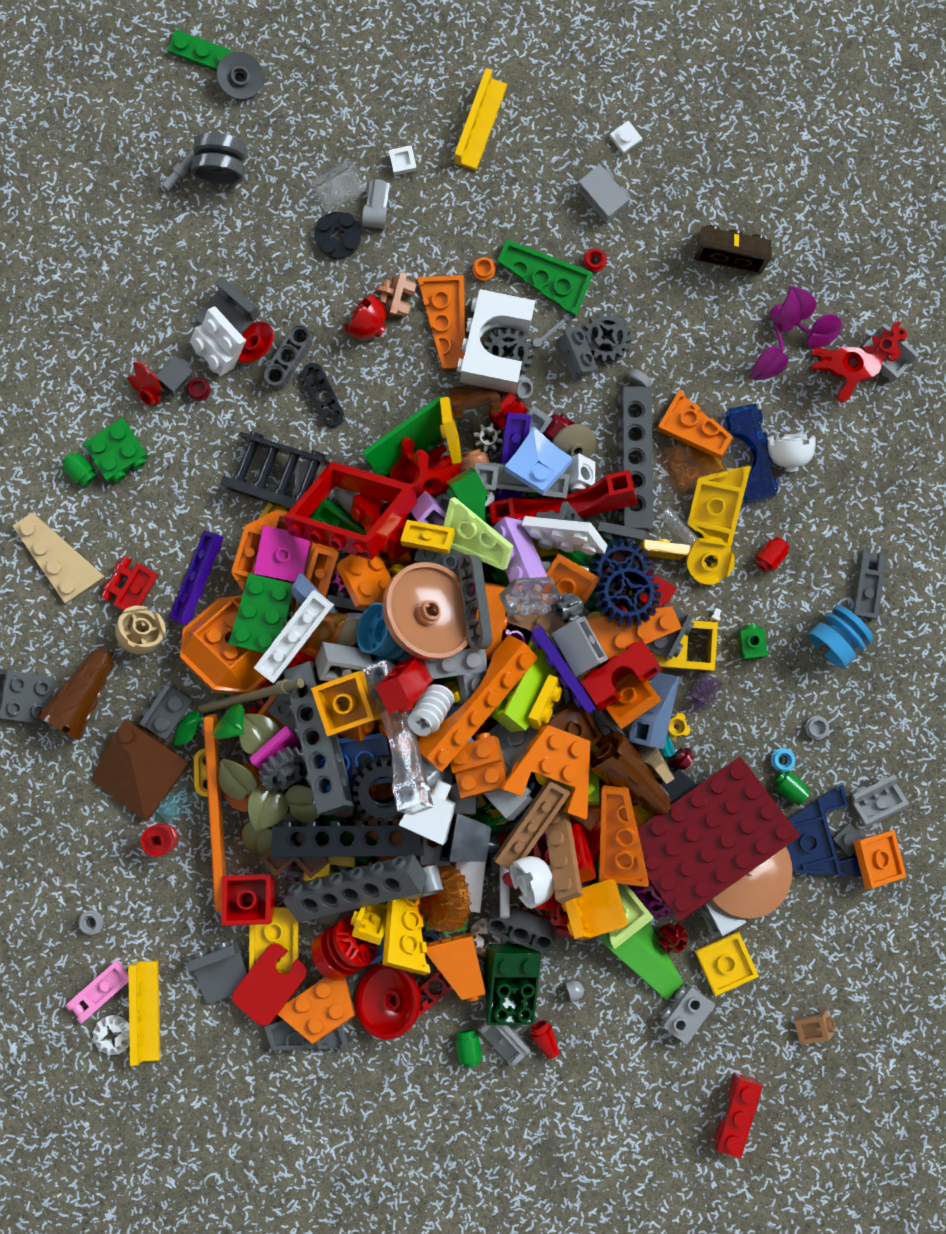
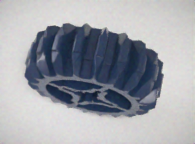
[589,539,654,599]
[594,562,662,628]

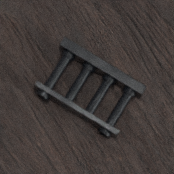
[220,431,330,517]

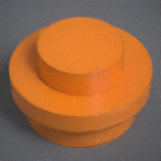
[472,257,496,281]

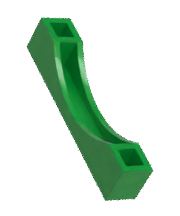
[446,468,536,603]

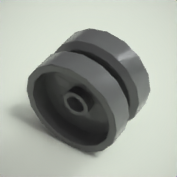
[191,133,246,184]

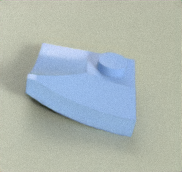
[505,427,572,495]

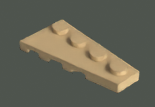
[13,513,106,604]

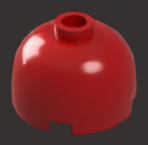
[342,293,386,341]

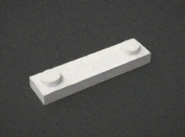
[254,589,334,683]

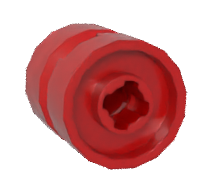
[141,823,178,857]

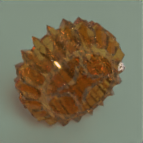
[420,865,472,932]

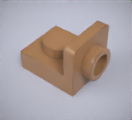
[794,1010,835,1045]

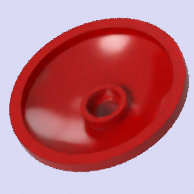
[355,964,420,1040]

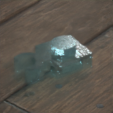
[157,783,199,825]

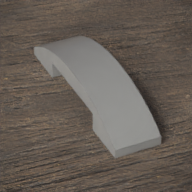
[474,463,570,498]

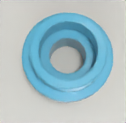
[771,748,795,772]

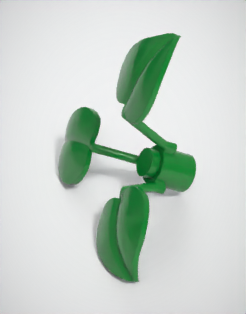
[173,693,244,747]

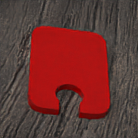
[232,943,308,1026]

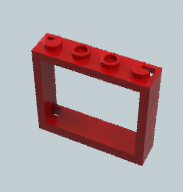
[284,461,417,560]

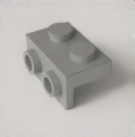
[861,324,919,382]
[851,775,909,828]

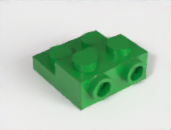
[83,417,149,483]

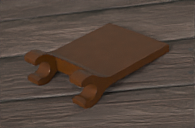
[448,385,502,419]

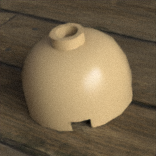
[115,606,166,655]

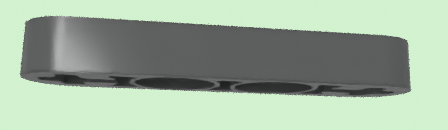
[458,555,492,650]

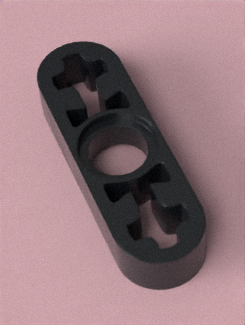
[302,363,345,427]

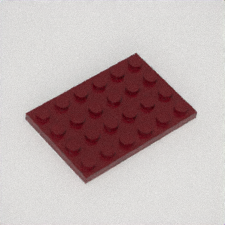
[637,756,800,922]

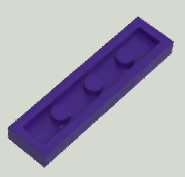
[495,412,531,501]
[168,530,224,625]
[530,623,596,713]

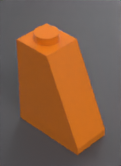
[426,932,486,1002]

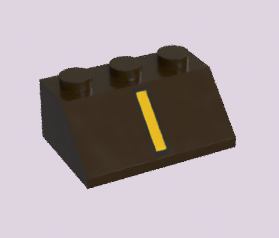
[693,225,772,274]

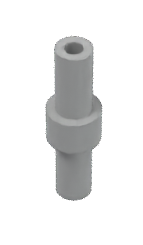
[162,150,196,191]

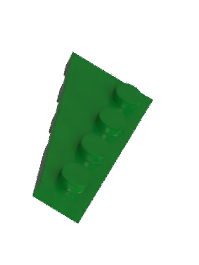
[498,239,593,318]

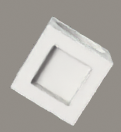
[564,454,595,493]

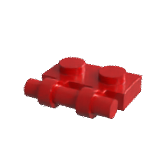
[100,556,159,610]

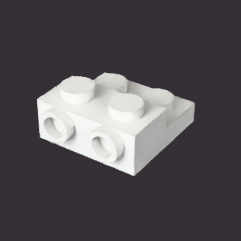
[190,306,246,376]

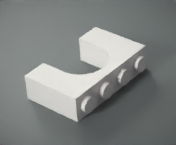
[457,289,535,394]

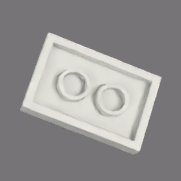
[522,516,607,555]

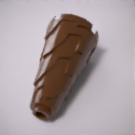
[37,646,115,741]
[589,731,671,815]

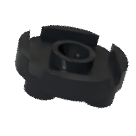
[314,212,361,259]

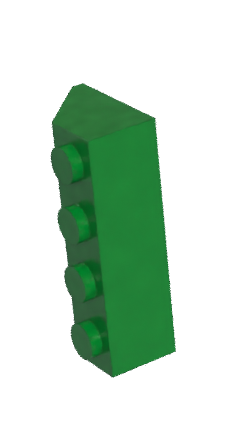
[362,396,458,478]

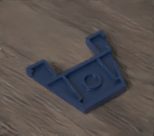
[786,784,862,877]

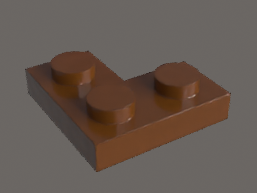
[260,825,330,879]

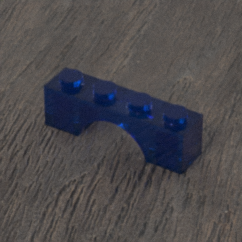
[725,403,778,504]

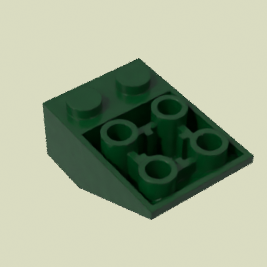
[484,944,542,1025]

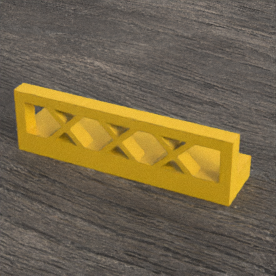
[455,68,507,171]
[128,961,160,1066]

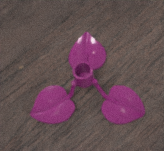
[749,286,843,380]

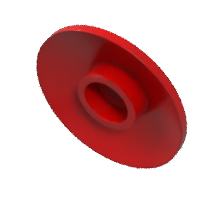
[238,322,274,363]

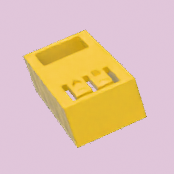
[651,620,718,672]

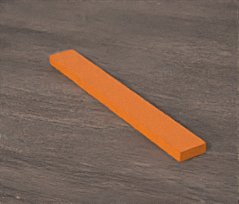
[203,714,227,912]

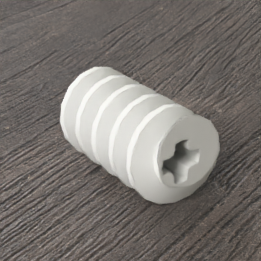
[407,684,455,736]

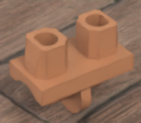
[375,272,416,318]

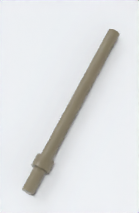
[198,678,305,714]

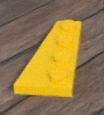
[383,897,430,975]

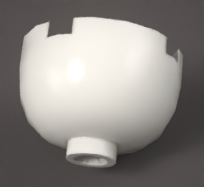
[767,434,816,472]
[510,856,554,909]

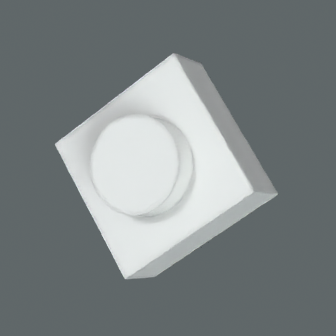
[609,120,642,154]
[389,145,417,176]

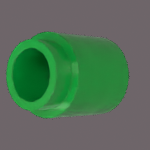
[61,453,97,488]
[773,770,811,806]
[455,1029,483,1068]

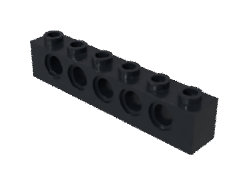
[272,821,424,857]

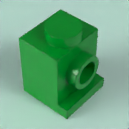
[737,624,769,660]

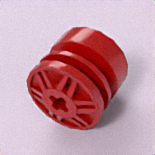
[311,916,377,981]

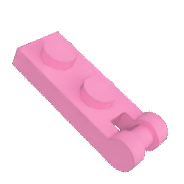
[65,960,129,1024]

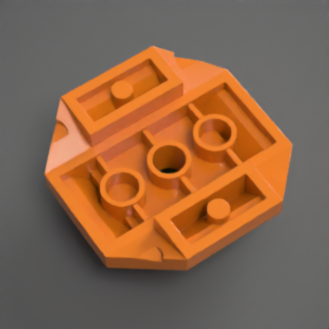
[231,510,339,613]
[180,595,268,694]

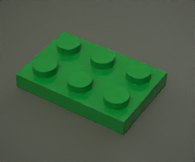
[228,573,294,654]

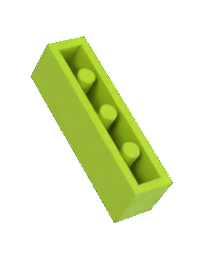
[490,633,564,733]

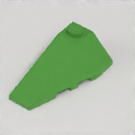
[597,922,683,1000]

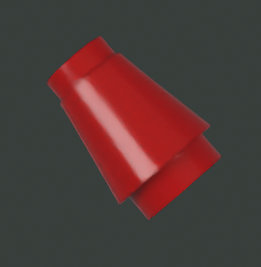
[530,1020,560,1059]

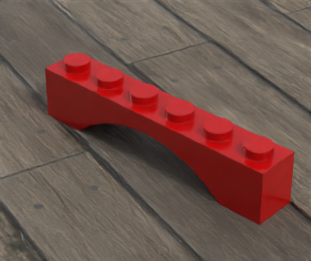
[489,470,638,526]

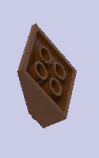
[91,719,190,822]

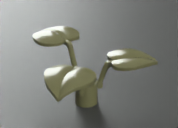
[239,714,308,831]
[219,759,320,858]

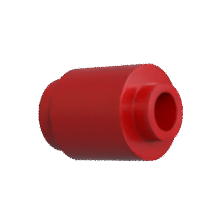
[755,536,790,572]

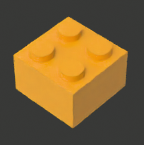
[311,671,381,736]

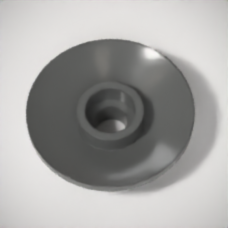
[217,52,264,100]

